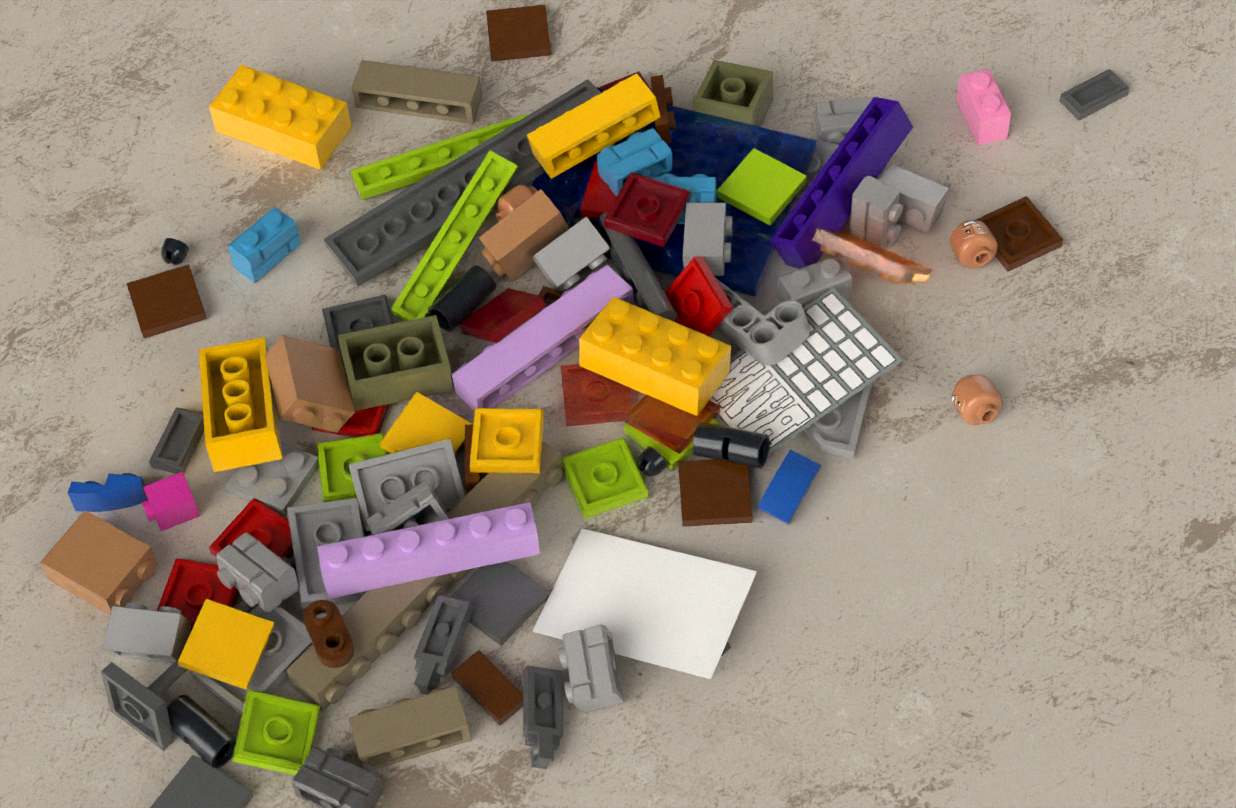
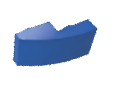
[757,449,821,525]
[68,473,148,512]

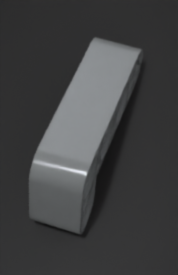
[716,279,810,366]

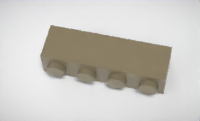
[352,60,482,124]

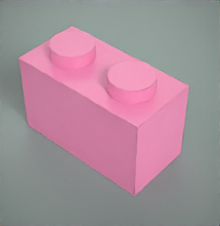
[956,69,1011,145]

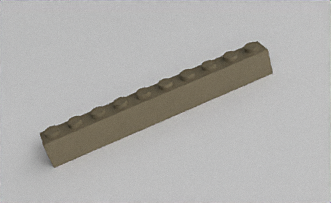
[287,441,564,711]

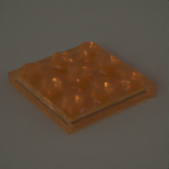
[812,228,932,285]

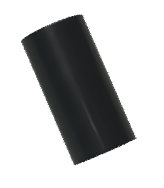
[428,265,496,332]
[693,422,770,469]
[167,695,237,768]

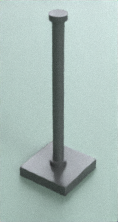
[101,557,296,751]

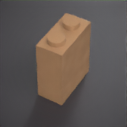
[479,189,569,283]
[265,335,355,432]
[40,510,158,615]

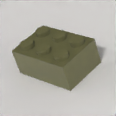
[337,315,453,411]

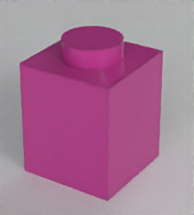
[142,472,200,531]

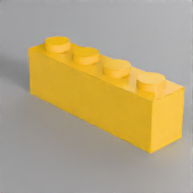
[527,73,661,179]

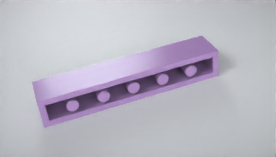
[452,265,634,412]
[317,502,540,599]

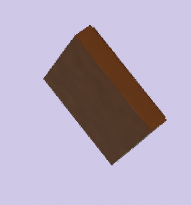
[486,5,551,61]
[976,196,1063,272]
[127,264,207,338]
[678,459,752,527]

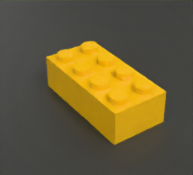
[209,64,352,170]
[579,297,731,416]
[198,337,283,472]

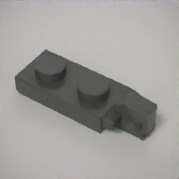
[414,595,475,694]
[523,665,563,769]

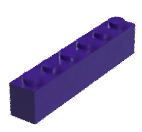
[770,97,913,269]

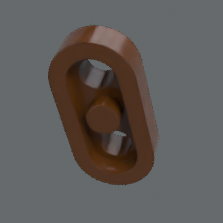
[303,600,354,668]

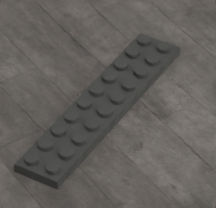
[324,79,601,286]

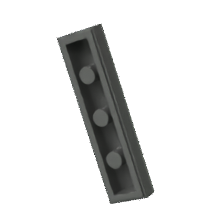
[599,212,677,322]

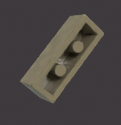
[349,686,471,769]

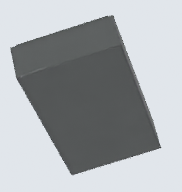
[1060,69,1129,121]
[149,407,204,474]

